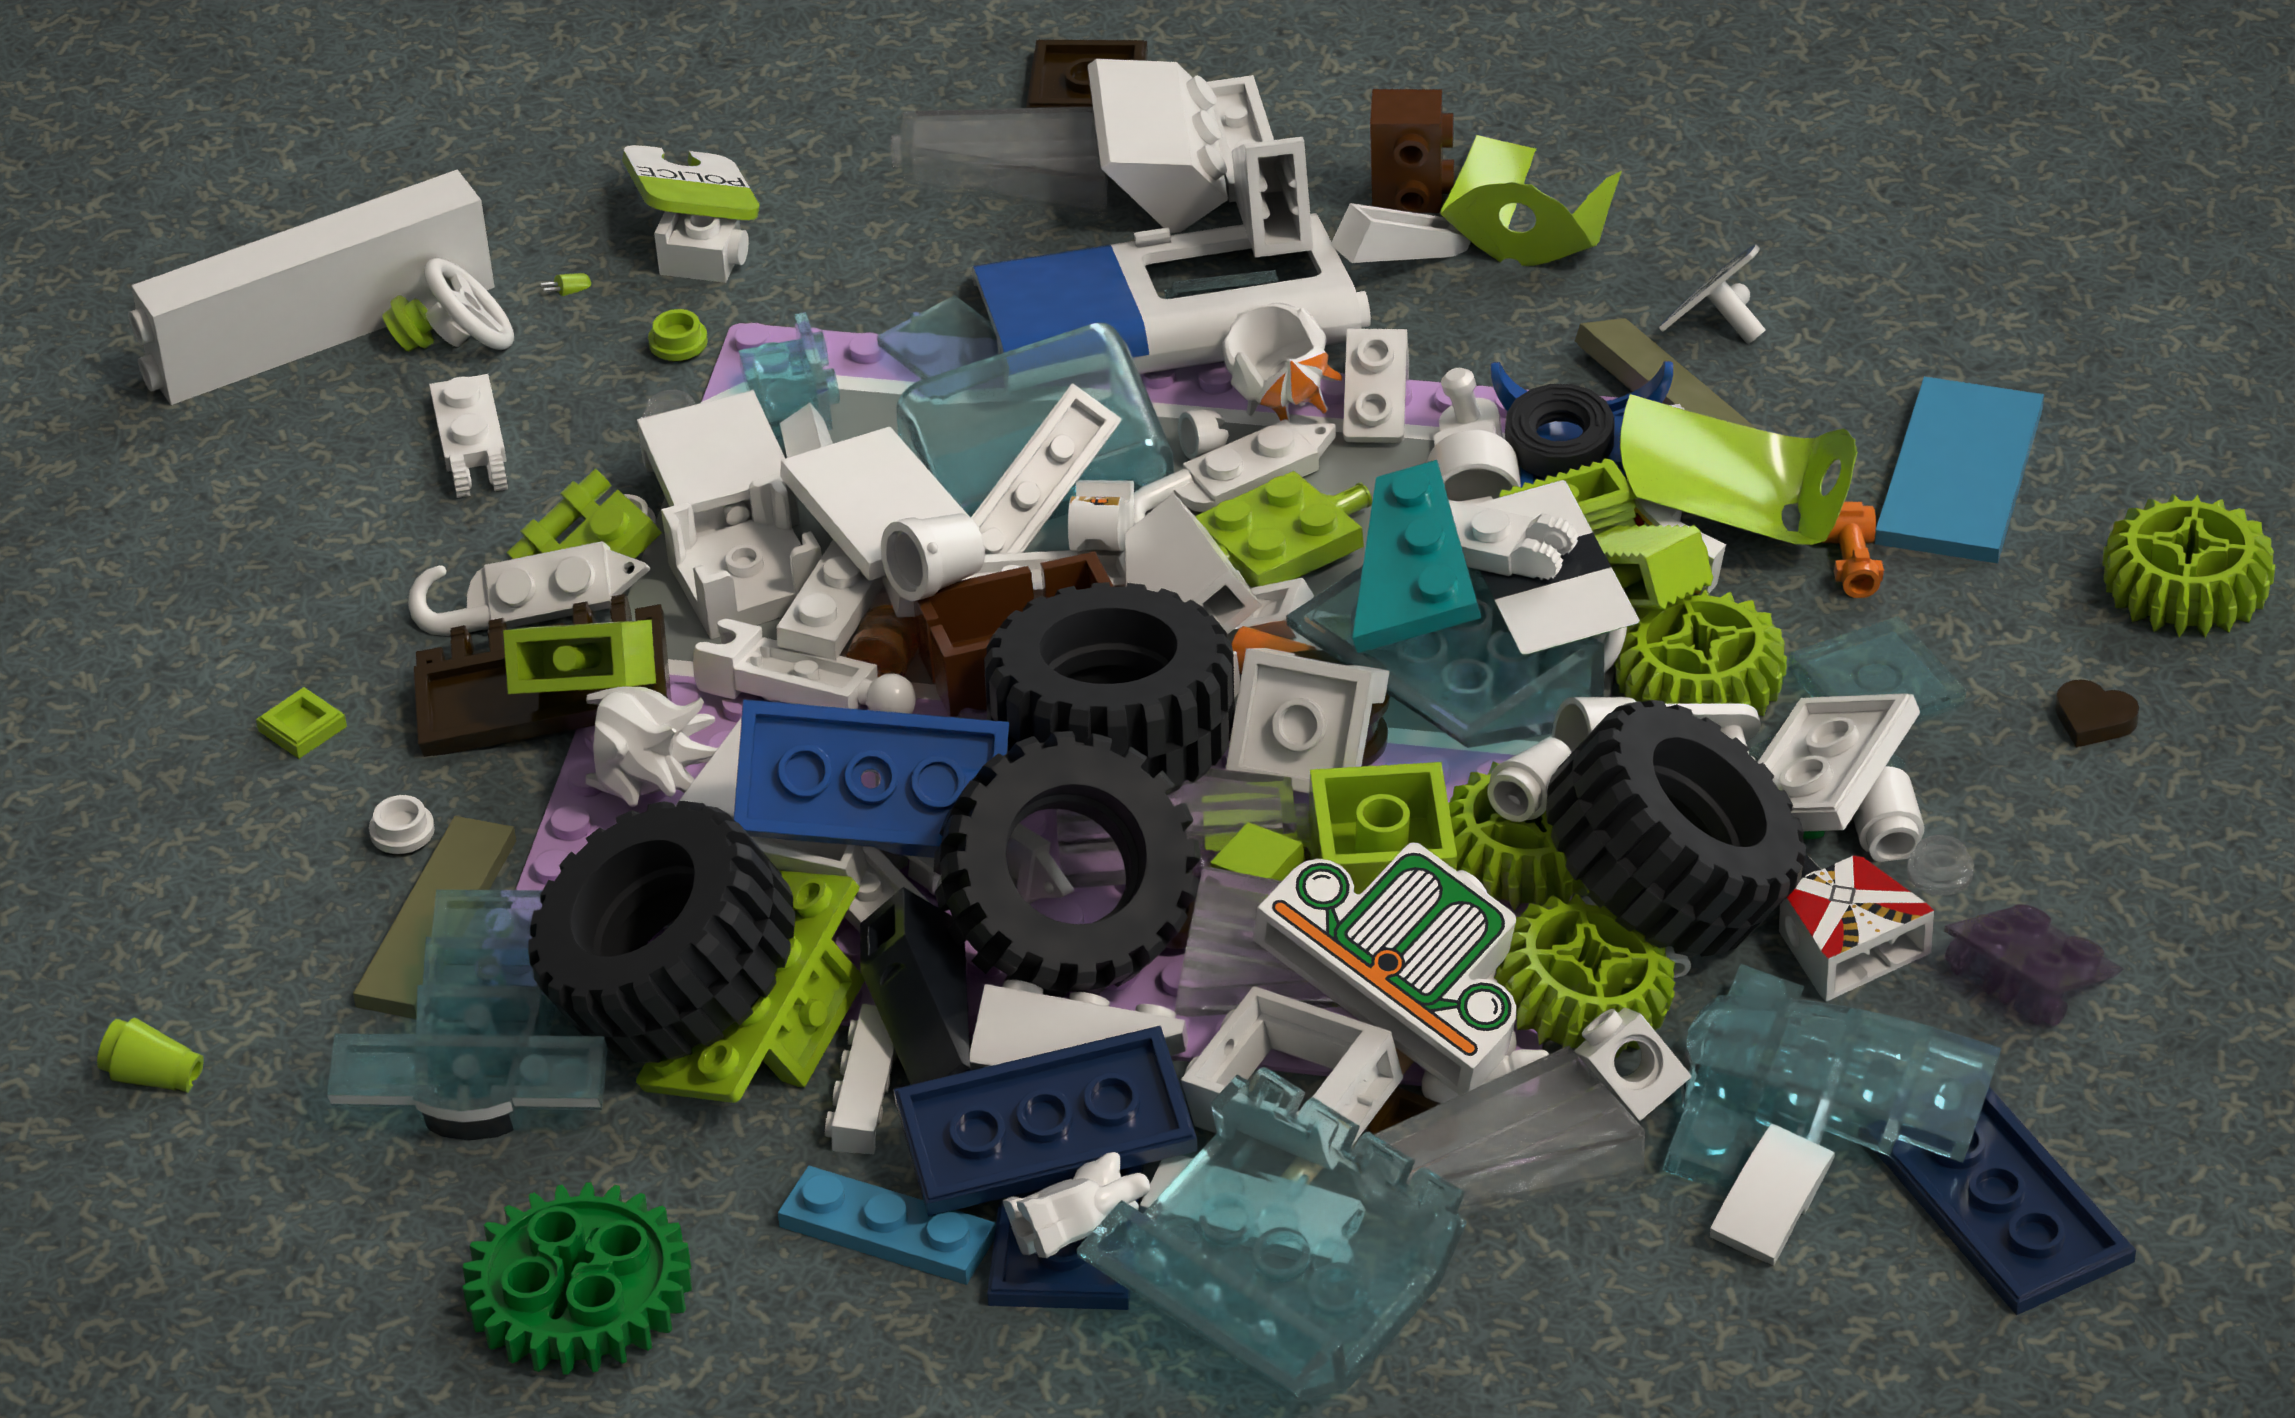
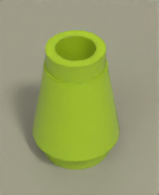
[97,1017,204,1093]

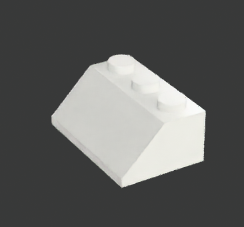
[1088,59,1228,233]

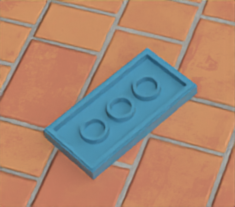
[1875,376,2044,563]

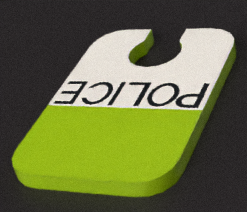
[622,145,760,220]

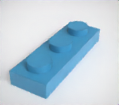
[778,1166,996,1285]

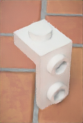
[1343,329,1409,443]

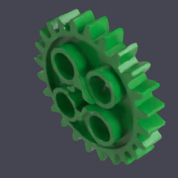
[462,1182,692,1375]

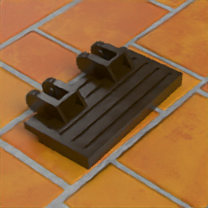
[414,594,672,757]

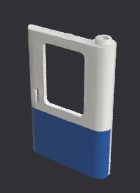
[972,213,1371,395]

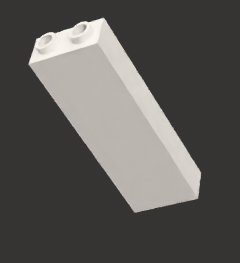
[128,169,495,405]

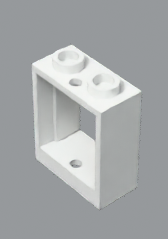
[1181,986,1403,1174]

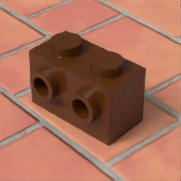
[1370,89,1454,214]

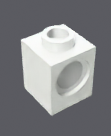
[1573,1007,1692,1121]

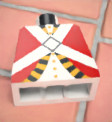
[1779,855,1934,1002]

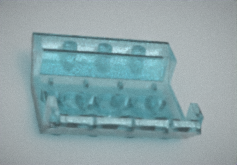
[1076,1067,1467,1401]

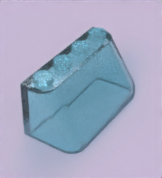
[896,323,1174,521]

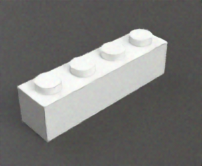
[825,1004,897,1154]

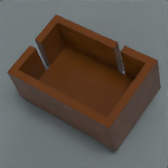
[913,551,1114,718]

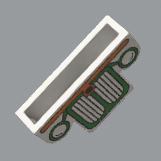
[1253,842,1516,1100]

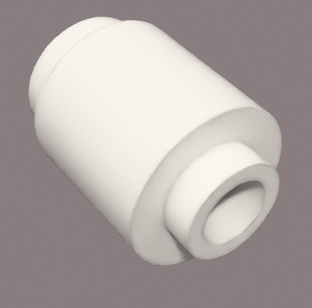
[1853,766,1924,862]

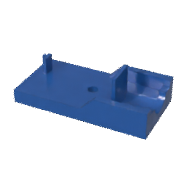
[733,699,1009,858]

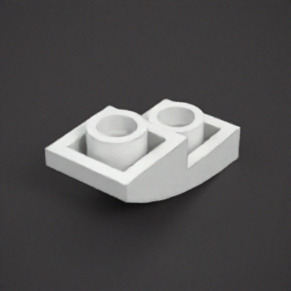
[1710,1123,1835,1265]

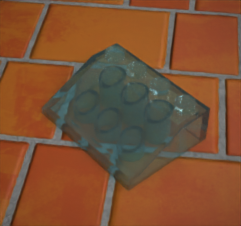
[1286,565,1605,748]

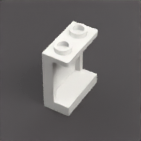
[637,390,800,537]

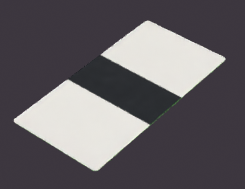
[1474,480,1639,655]

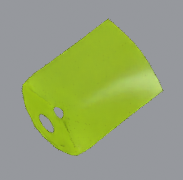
[1440,135,1622,267]
[1620,394,1858,545]

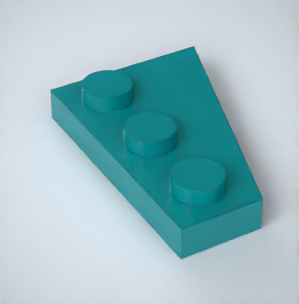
[1352,460,1481,653]

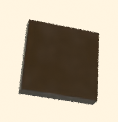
[1026,39,1148,119]

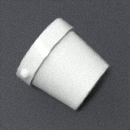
[881,513,985,601]

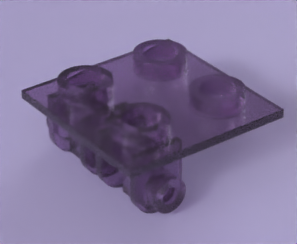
[1944,904,2124,1026]

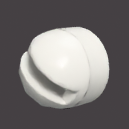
[1178,409,1229,460]

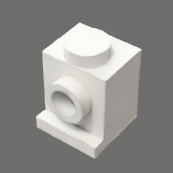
[654,211,749,283]

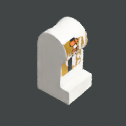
[1068,480,1134,551]

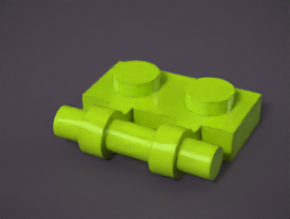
[506,468,662,559]

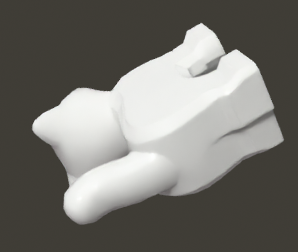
[1003,1152,1150,1258]

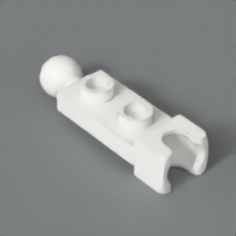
[693,619,917,714]

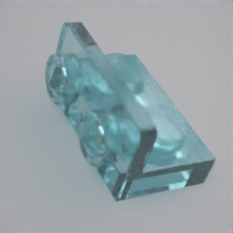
[738,312,840,440]

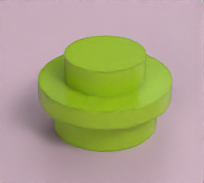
[382,295,434,352]
[648,309,708,361]

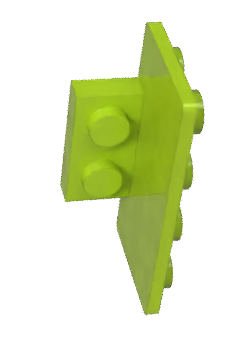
[636,870,865,1103]

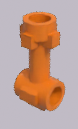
[1822,502,1884,598]

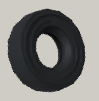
[1505,384,1615,478]

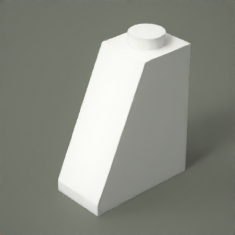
[1232,137,1313,258]
[1125,493,1262,634]

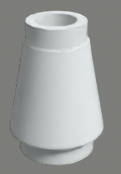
[1488,738,1571,822]

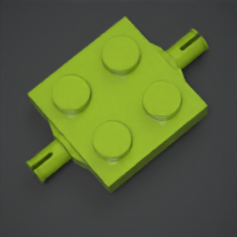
[1195,471,1372,588]

